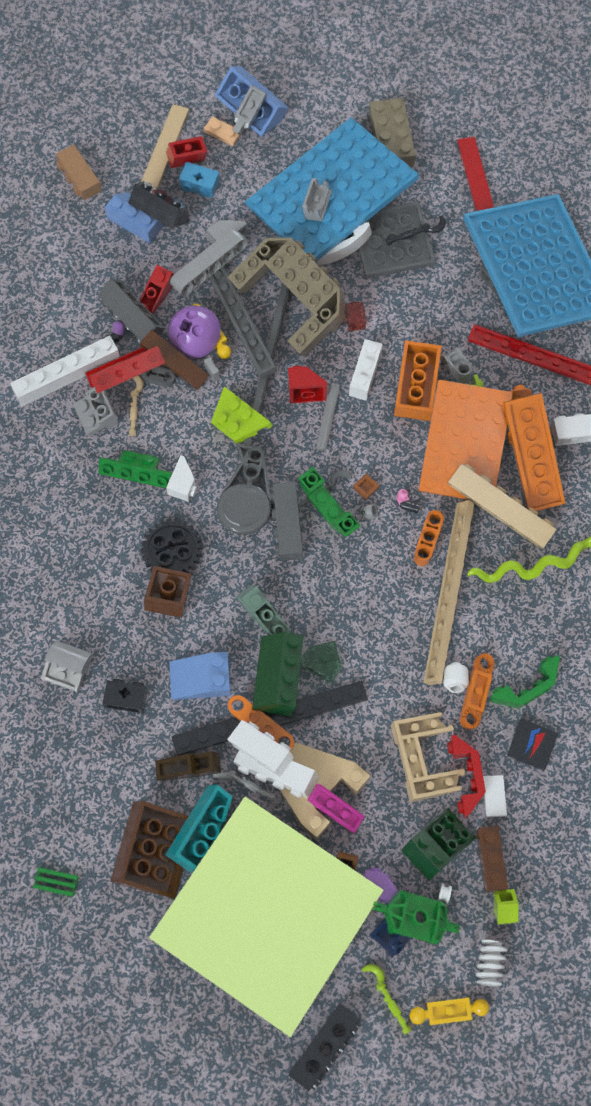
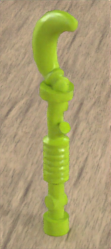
[362,964,412,1035]

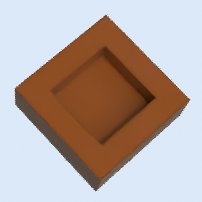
[353,474,380,500]

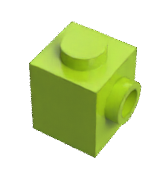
[494,889,519,924]

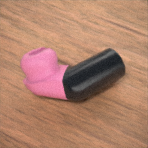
[396,489,420,513]

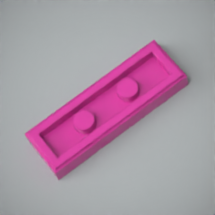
[306,783,365,833]

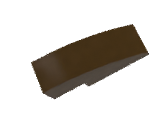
[155,751,221,781]

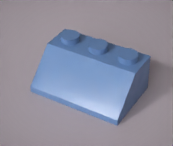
[105,192,165,243]

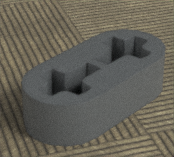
[141,367,175,387]

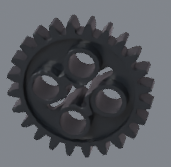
[141,519,203,573]

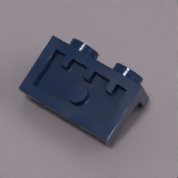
[370,918,413,958]

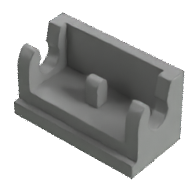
[302,178,332,221]

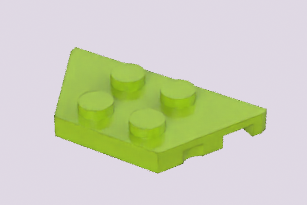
[211,387,273,444]

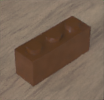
[476,826,508,894]

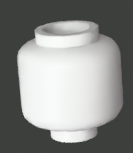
[443,662,469,693]

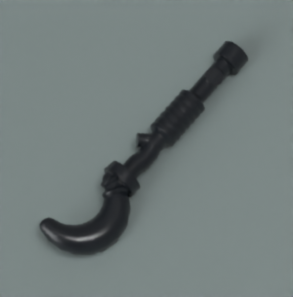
[385,215,446,246]

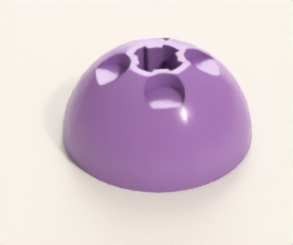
[168,305,220,359]

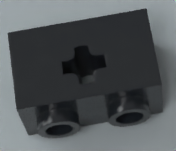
[102,679,148,714]

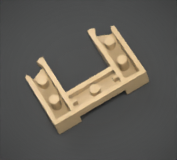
[390,712,465,802]

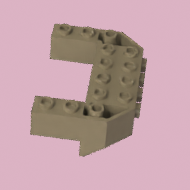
[227,237,345,357]

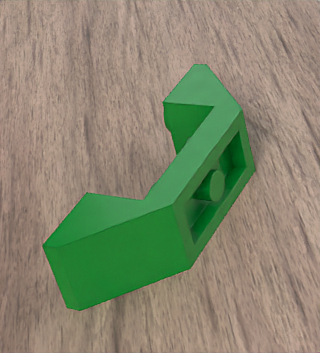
[298,467,361,538]
[490,655,560,709]

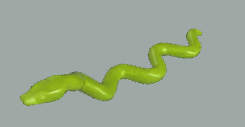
[467,536,591,583]

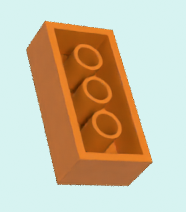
[394,340,442,421]

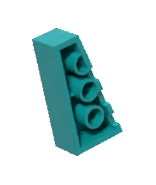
[165,785,233,874]

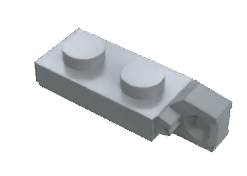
[233,85,267,136]

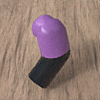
[104,321,125,343]

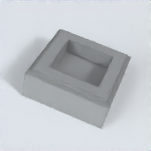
[204,358,220,382]

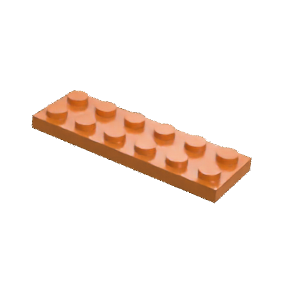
[503,393,566,511]

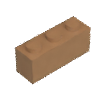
[55,144,102,201]

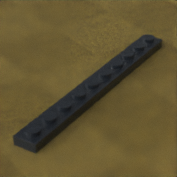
[171,681,368,756]

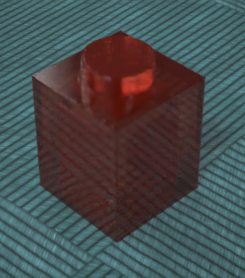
[345,302,367,331]

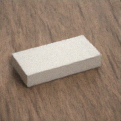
[483,775,507,818]

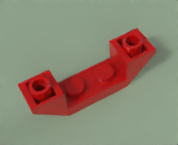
[447,735,486,819]

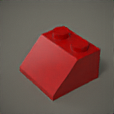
[288,365,327,404]

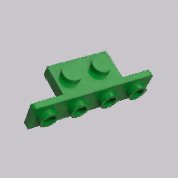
[98,450,173,488]

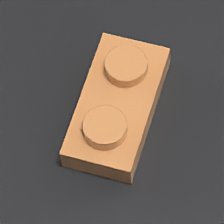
[203,116,242,146]

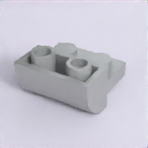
[73,387,118,436]
[41,641,93,692]

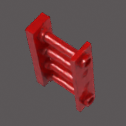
[84,346,165,394]

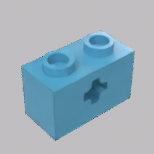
[179,162,220,198]

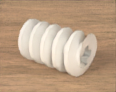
[475,939,508,987]

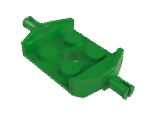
[372,890,460,945]

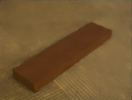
[139,330,209,390]

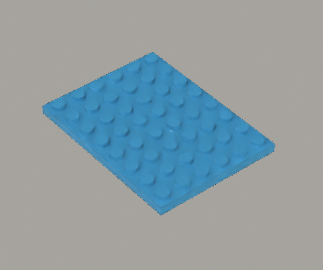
[245,117,419,263]
[463,194,591,337]

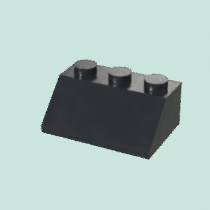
[128,181,190,228]

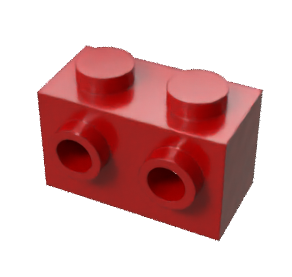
[166,136,207,168]

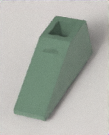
[236,585,291,635]

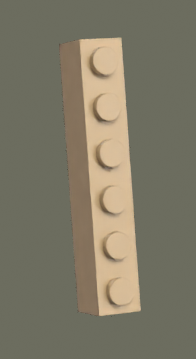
[447,464,557,549]

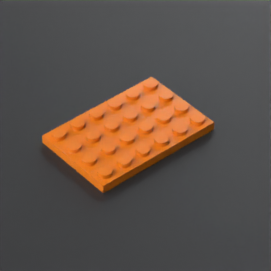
[418,380,513,500]

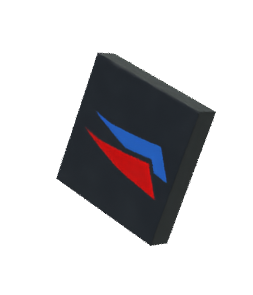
[507,718,558,771]

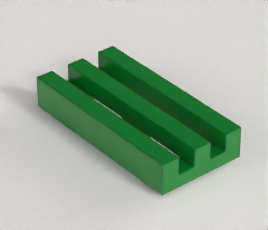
[33,867,79,897]

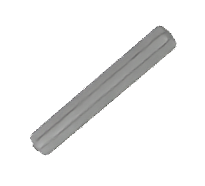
[316,383,340,451]

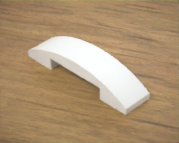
[316,222,372,265]

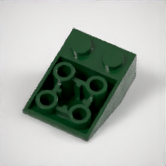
[401,808,476,881]

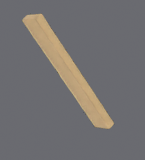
[141,104,189,189]

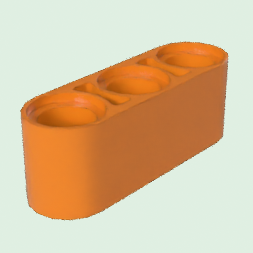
[414,510,444,566]

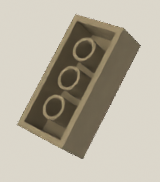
[368,98,416,167]

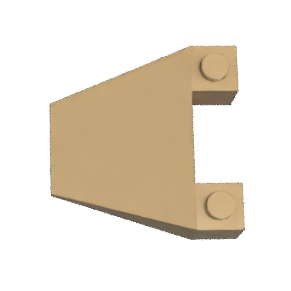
[279,742,370,841]

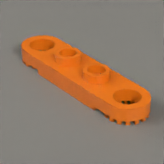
[460,653,495,730]
[228,695,294,751]

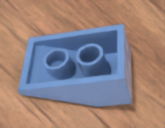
[169,652,231,700]

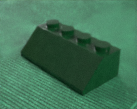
[252,632,304,716]

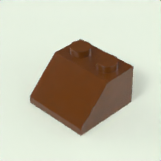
[144,566,191,618]

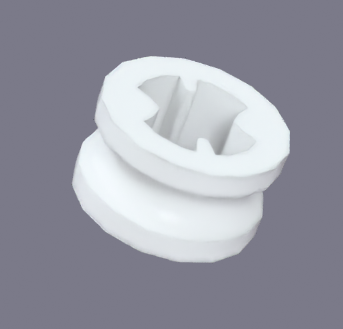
[438,884,452,905]

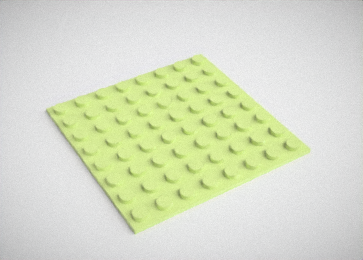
[149,797,384,1037]

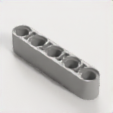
[170,228,248,296]

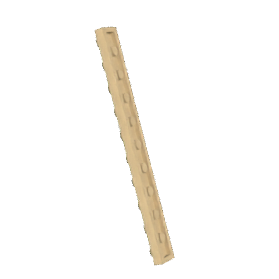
[423,500,474,685]

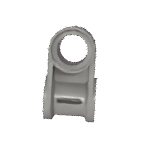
[441,347,472,383]

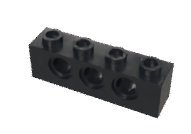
[288,1003,361,1092]

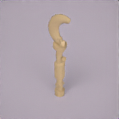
[129,375,144,436]

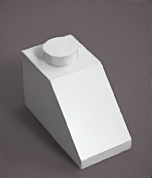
[166,455,197,502]

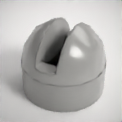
[362,504,378,520]

